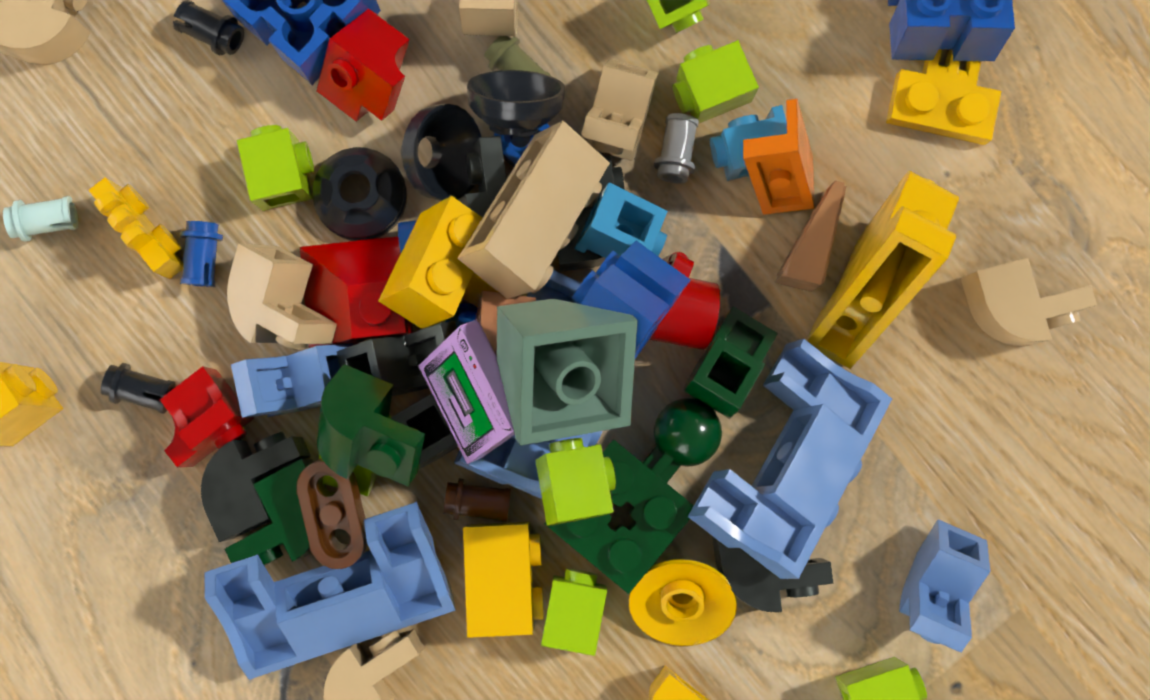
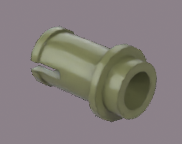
[484,36,551,76]

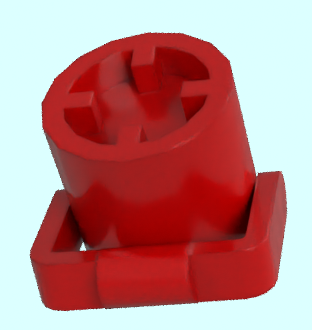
[649,252,720,350]

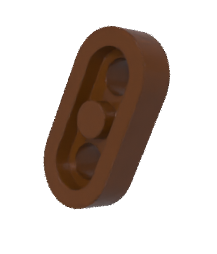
[297,458,368,569]

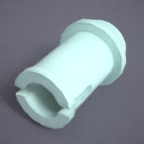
[3,196,78,242]

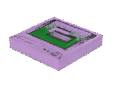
[418,319,515,464]

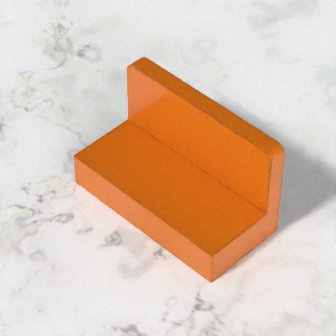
[743,98,815,215]

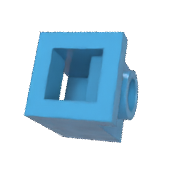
[710,105,787,181]
[574,182,668,258]

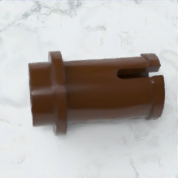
[443,478,511,522]

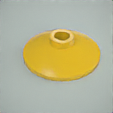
[629,559,737,646]

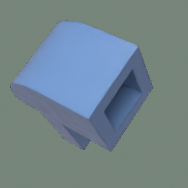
[231,343,353,418]
[899,519,991,653]

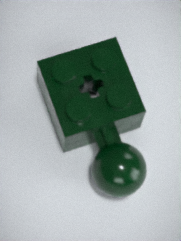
[544,398,722,594]

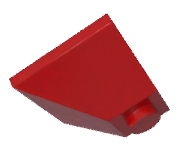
[300,236,413,348]

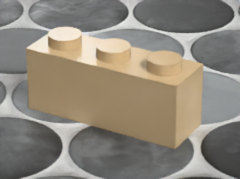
[457,121,610,299]

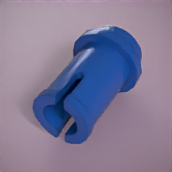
[180,221,223,287]

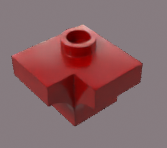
[316,9,410,122]
[160,366,255,468]

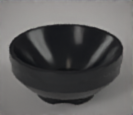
[467,70,565,137]
[401,104,482,201]
[312,147,407,241]

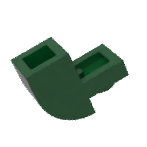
[683,306,778,419]
[317,364,425,486]
[224,459,328,566]

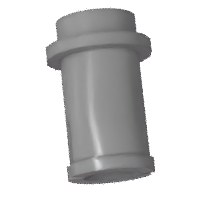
[654,113,699,183]

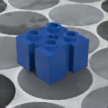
[222,0,381,86]
[888,0,1015,61]
[572,241,690,359]

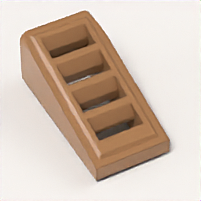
[775,180,847,292]

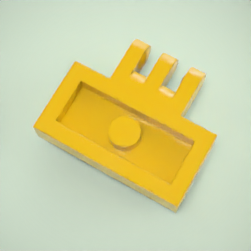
[886,49,1002,145]
[88,177,183,279]

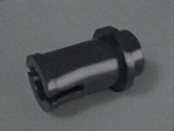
[173,0,244,56]
[101,363,175,414]

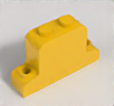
[807,170,959,369]

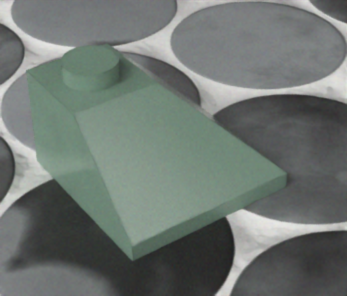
[497,299,637,446]

